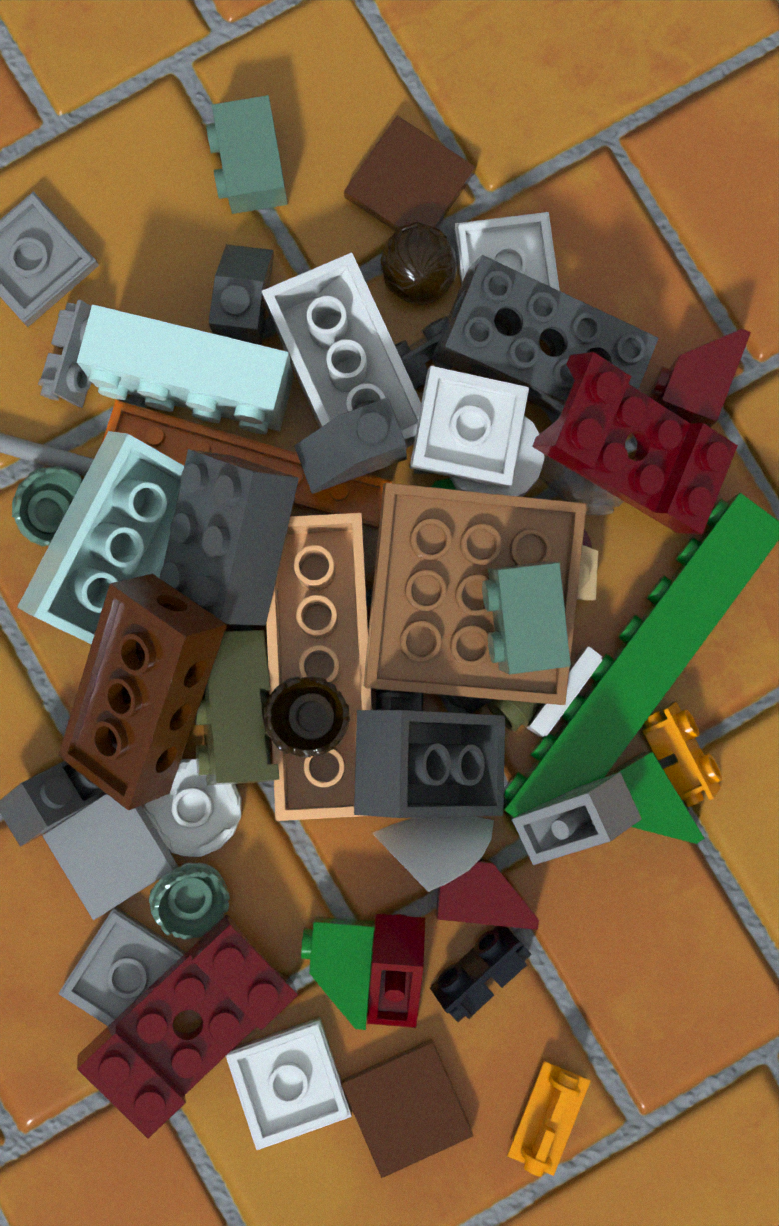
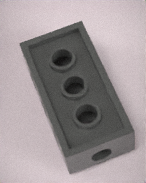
[432,255,659,415]

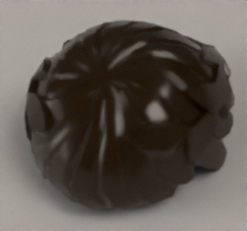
[381,221,457,305]
[264,677,350,758]

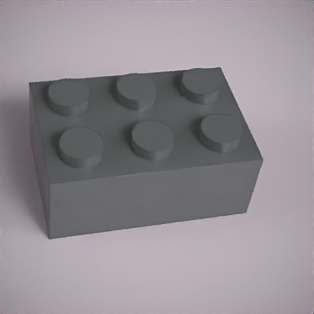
[160,449,299,625]
[354,710,505,818]

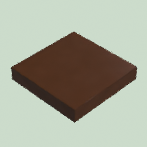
[344,115,476,231]
[341,1039,473,1178]

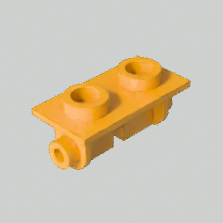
[642,701,722,807]
[507,1061,591,1177]

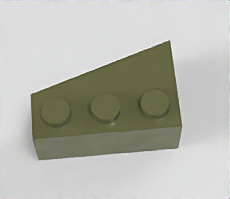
[195,630,279,786]

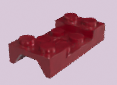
[532,352,738,534]
[77,914,298,1139]

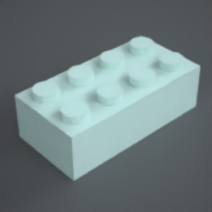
[77,304,294,434]
[17,431,184,644]

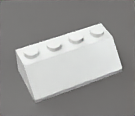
[262,252,421,448]

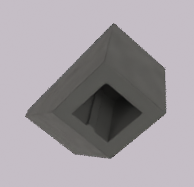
[0,761,106,847]

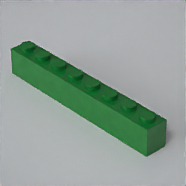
[503,493,779,818]

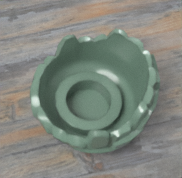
[12,466,83,547]
[149,863,230,940]

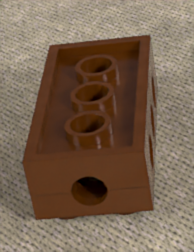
[58,573,227,811]

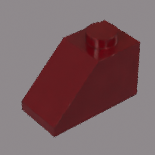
[651,329,751,428]
[435,857,539,930]
[367,914,426,1028]

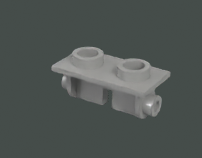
[38,300,92,408]

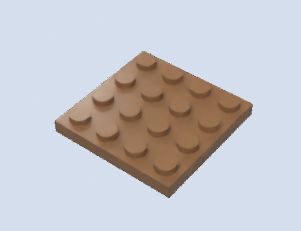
[363,483,586,705]

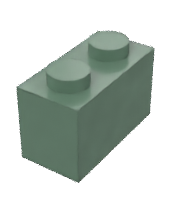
[206,95,288,214]
[482,561,571,675]

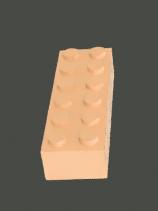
[266,513,372,821]

